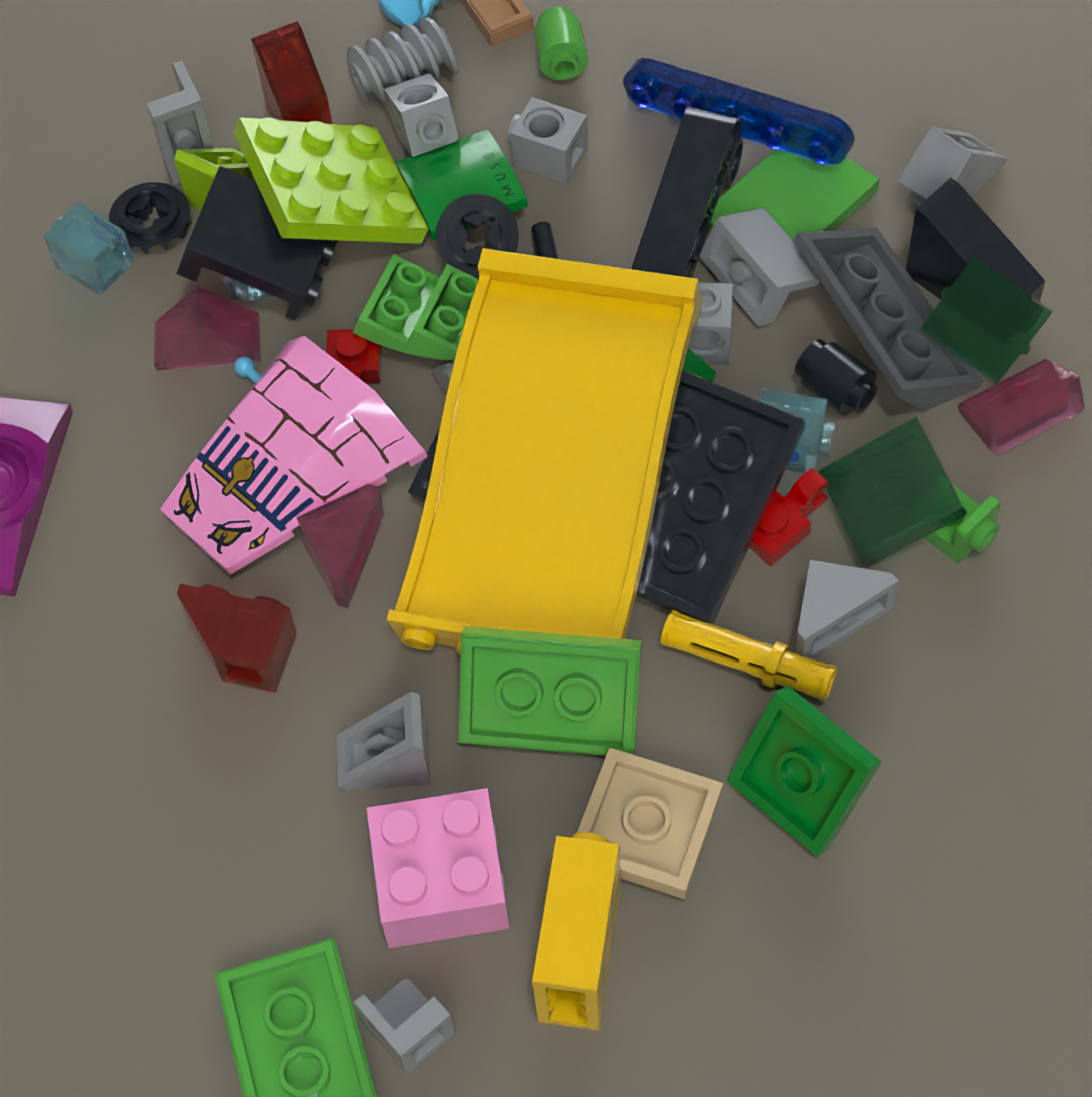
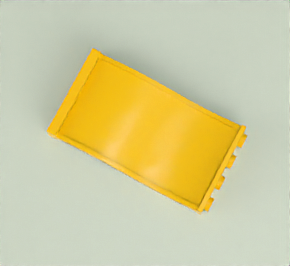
[387,248,702,655]

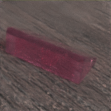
[958,359,1085,455]

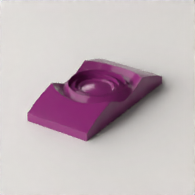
[0,397,73,596]

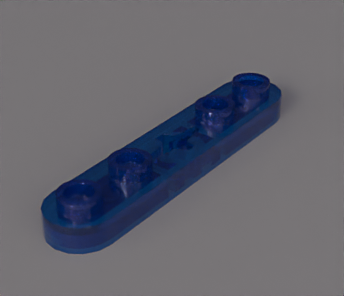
[623,58,855,165]

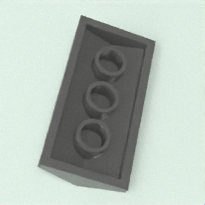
[793,228,983,411]

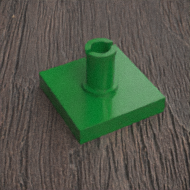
[726,686,882,857]

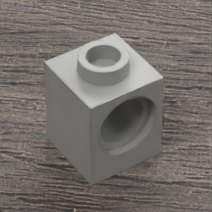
[383,73,459,157]
[507,97,588,184]
[688,283,733,365]

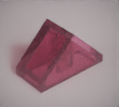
[154,286,261,371]
[296,484,385,608]

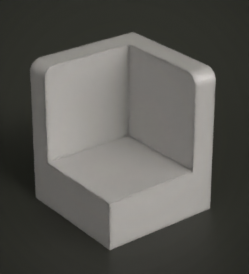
[353,979,455,1075]

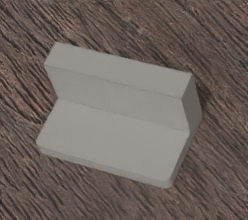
[146,60,214,184]
[699,208,820,327]

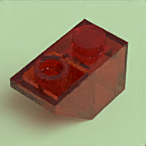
[251,21,333,124]
[177,583,297,693]

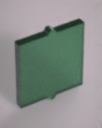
[920,256,1053,384]

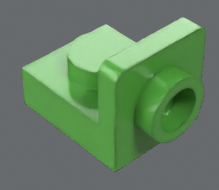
[906,478,1001,564]

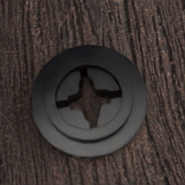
[109,182,192,254]
[436,194,519,277]

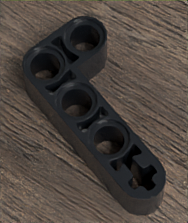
[631,106,743,278]

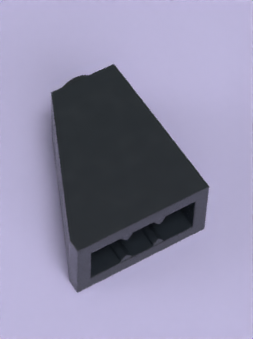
[906,177,1045,344]

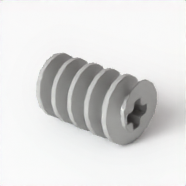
[347,17,458,108]

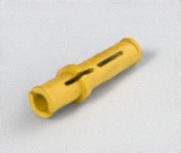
[660,610,837,702]

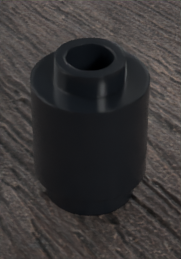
[795,339,877,416]

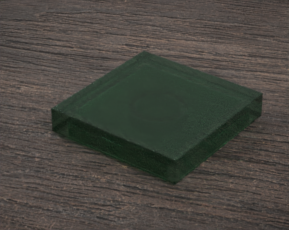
[818,417,968,568]

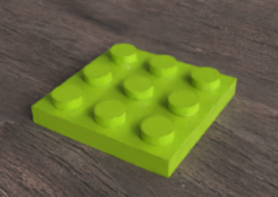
[234,117,429,244]

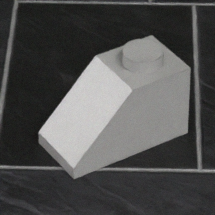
[898,126,1008,205]

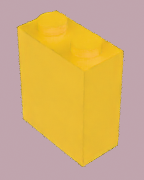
[532,832,621,1031]

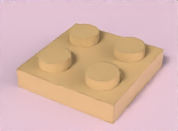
[577,747,723,899]

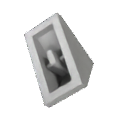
[795,560,899,659]
[337,692,430,791]

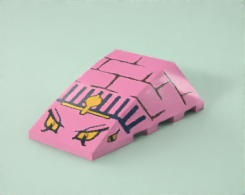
[160,336,428,575]

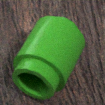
[534,7,588,80]

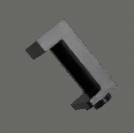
[176,166,338,321]

